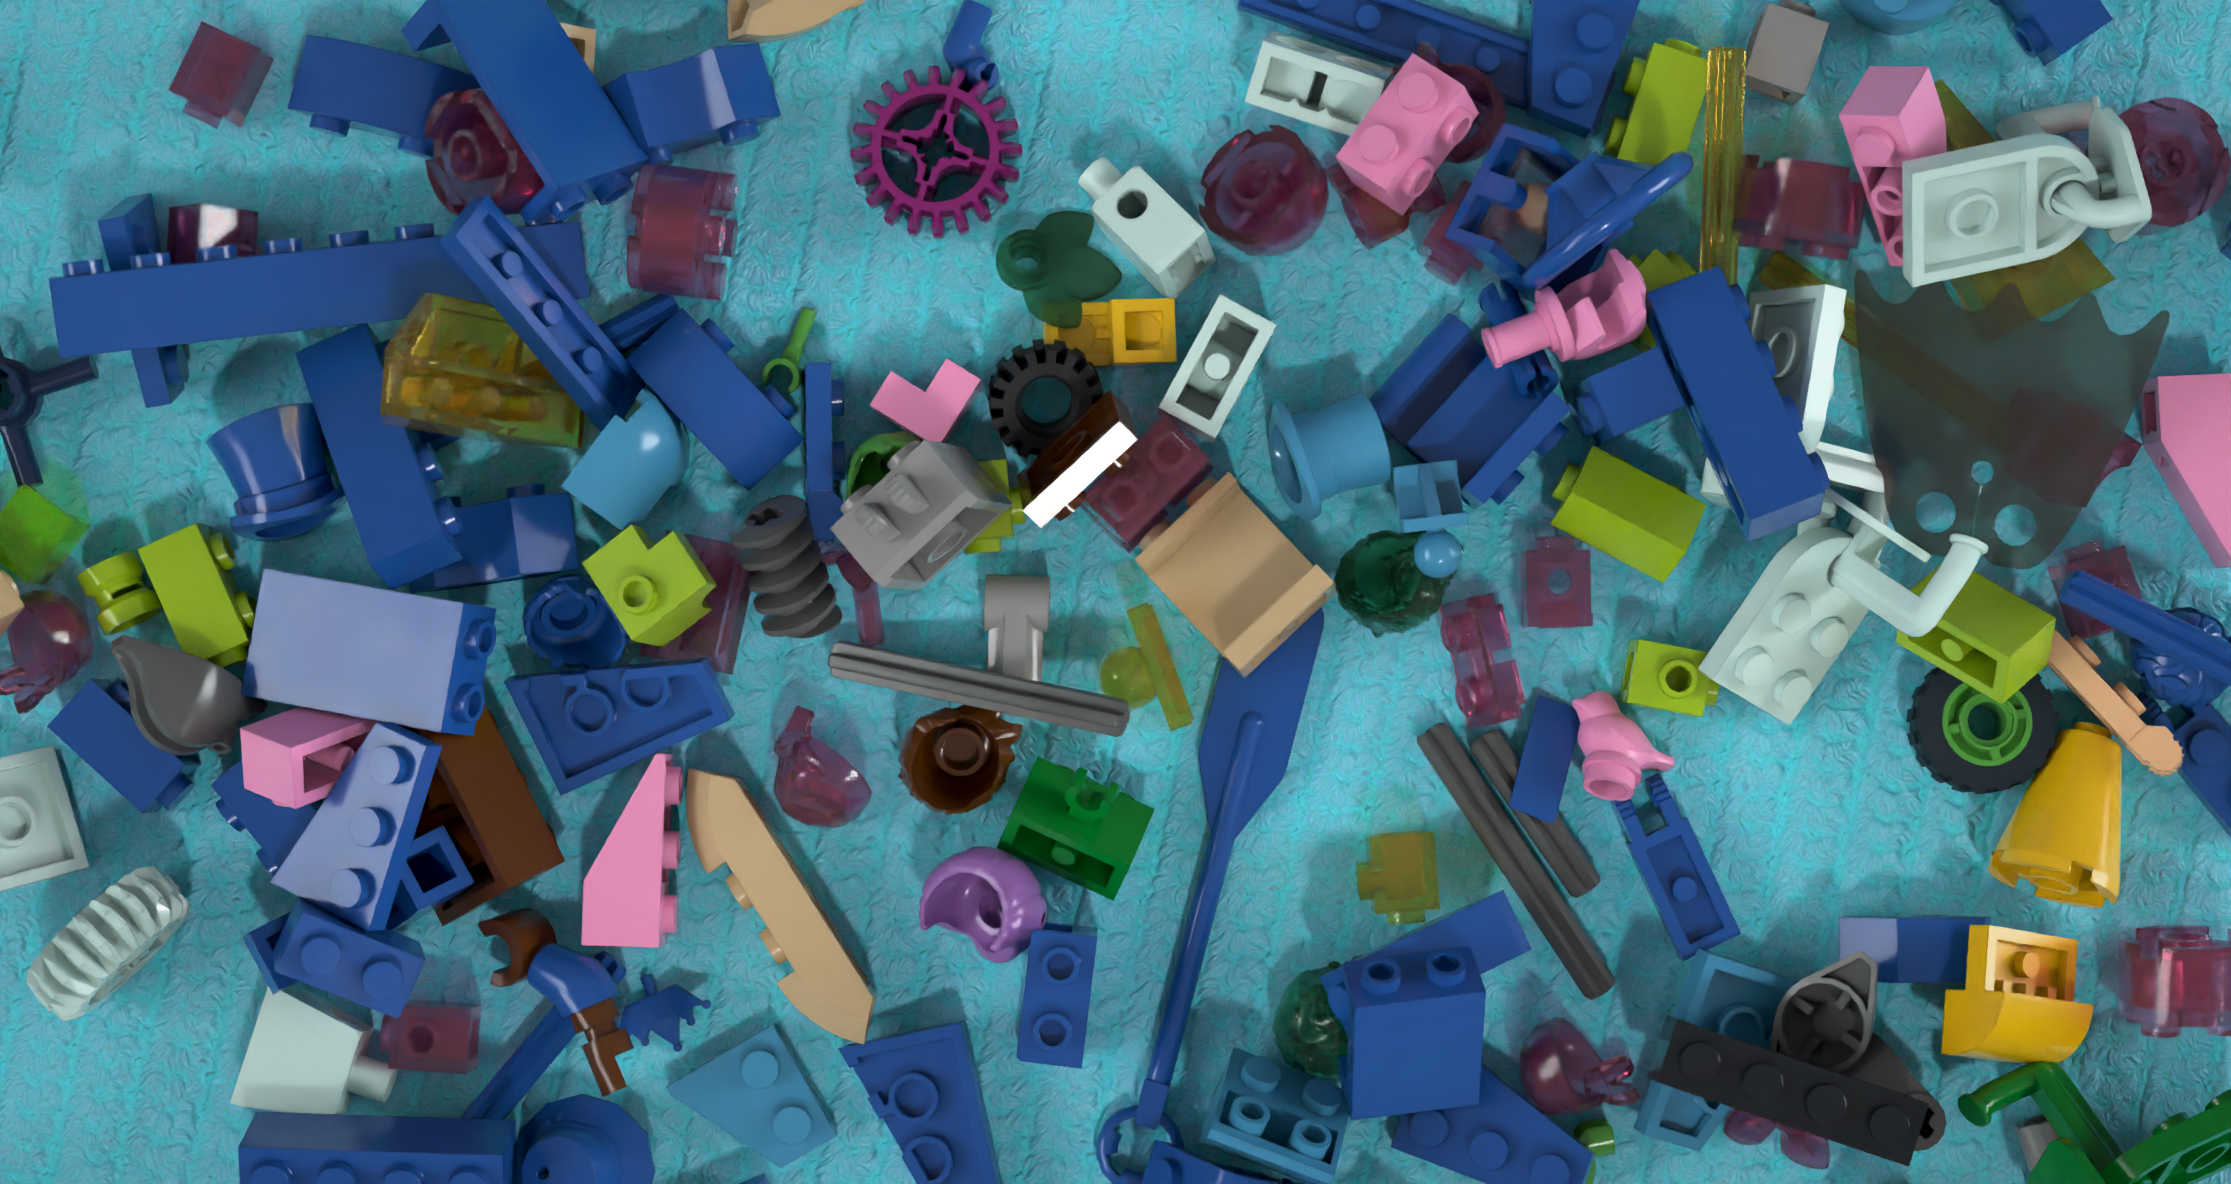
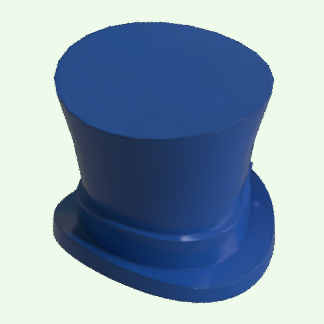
[206,403,347,542]

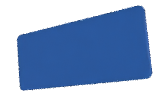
[1509,695,1581,823]

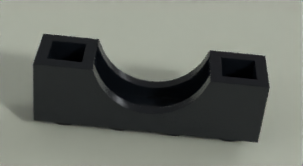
[1647,1015,1929,1167]

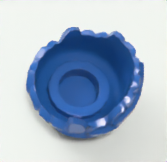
[522,574,630,669]
[2128,607,2231,707]

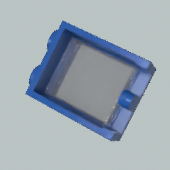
[1444,122,1612,303]

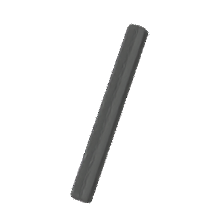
[828,640,1130,737]
[1417,722,1616,1000]

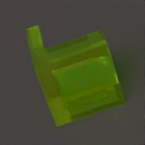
[0,485,90,585]

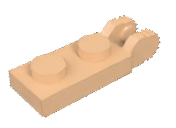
[2048,630,2184,778]

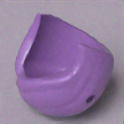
[919,846,1047,964]

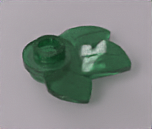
[996,211,1122,329]

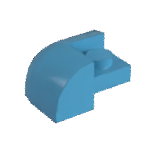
[561,387,690,531]

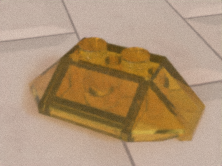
[380,293,585,448]

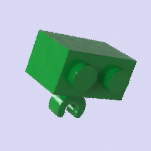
[996,756,1155,901]

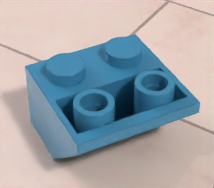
[1199,1047,1349,1184]

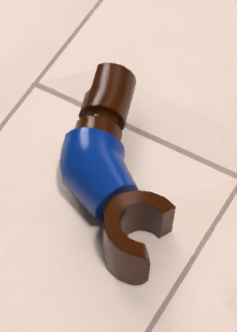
[477,908,634,1097]

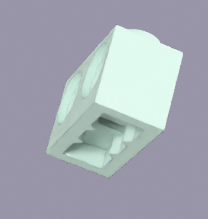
[1244,31,1394,136]

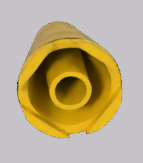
[1988,722,2122,908]

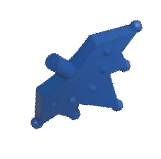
[618,974,711,1052]

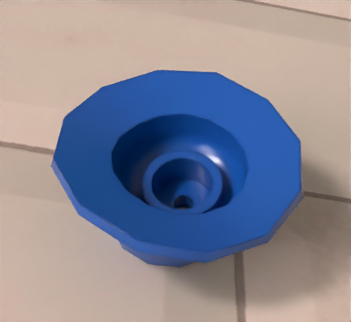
[516,1094,656,1184]

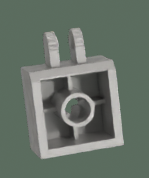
[830,440,1013,590]

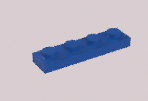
[439,194,647,432]

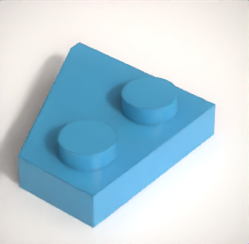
[666,1023,838,1168]

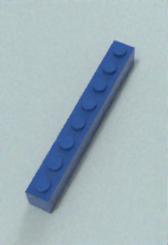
[49,215,589,358]

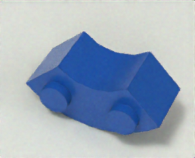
[288,35,480,159]
[602,43,781,173]
[626,308,805,491]
[409,483,580,594]

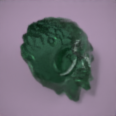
[1333,529,1464,638]
[1272,955,1362,1080]

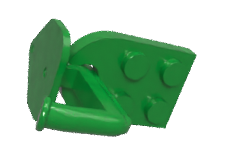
[1957,1061,2231,1184]

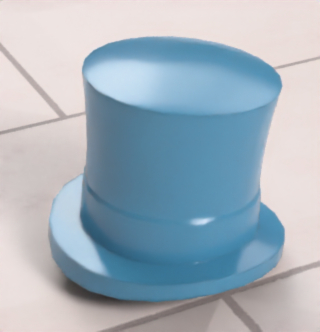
[1269,392,1391,520]

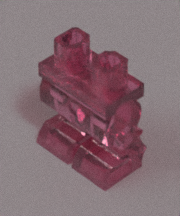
[1079,413,1214,553]

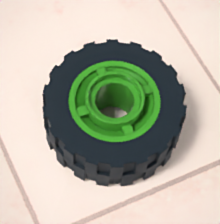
[1906,667,2058,794]

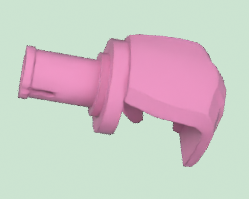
[1481,248,1646,369]

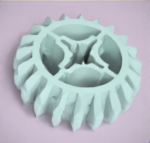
[26,866,190,1021]

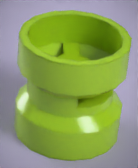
[76,550,163,636]

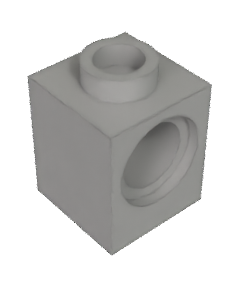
[1734,0,1830,105]

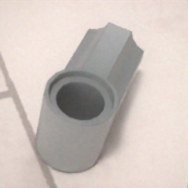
[984,574,1050,682]

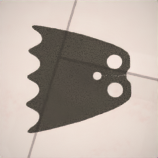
[1854,269,2169,569]

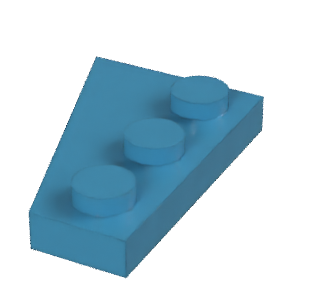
[1634,948,1800,1151]

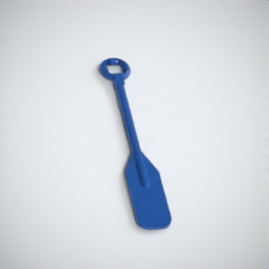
[1096,607,1324,1184]

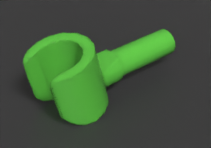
[762,307,817,395]
[1574,1118,1615,1184]

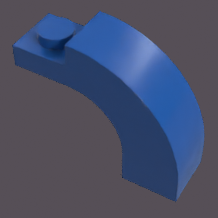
[243,825,474,995]

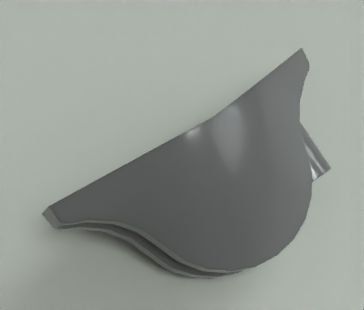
[111,635,268,756]
[1770,951,1879,1073]

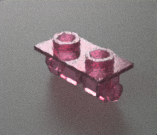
[1439,593,1527,729]

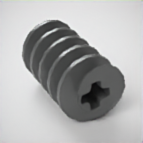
[730,495,843,639]

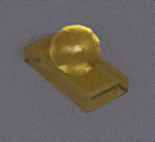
[1098,603,1194,731]

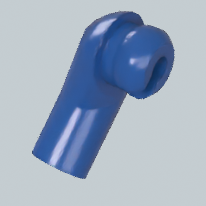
[943,0,999,92]

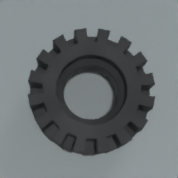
[988,339,1104,459]

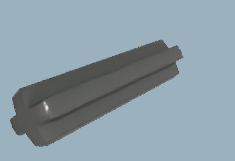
[1469,729,1601,898]

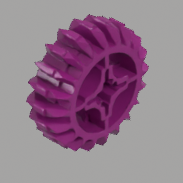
[850,65,1023,239]

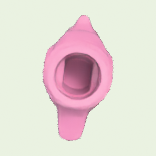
[1572,691,1674,801]

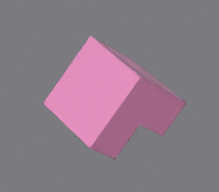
[870,358,983,444]

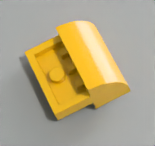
[1941,925,2094,1065]

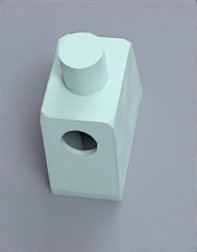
[1078,157,1216,299]
[230,985,398,1115]

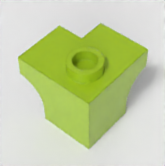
[582,524,717,647]

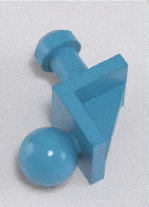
[1392,459,1469,578]

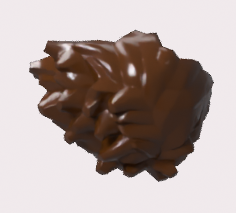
[898,705,1023,815]

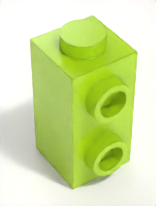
[1602,39,1715,192]
[1550,446,1707,583]
[137,523,257,670]

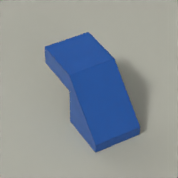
[1839,915,1991,983]

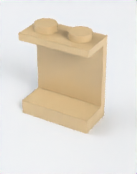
[1135,472,1337,678]

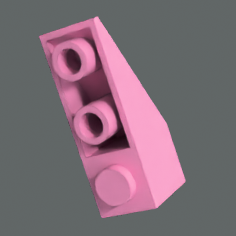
[1839,66,1947,267]
[2140,373,2231,568]
[581,753,683,948]

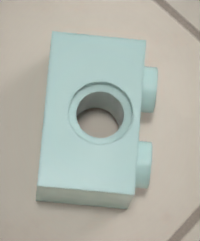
[1157,294,1277,444]

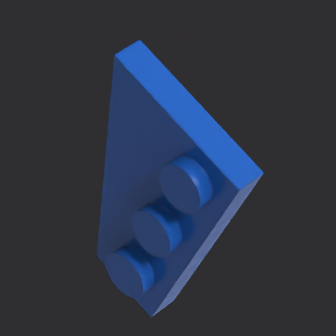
[1526,0,1640,139]
[504,657,735,795]

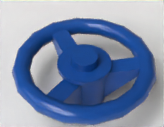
[1522,150,1694,290]

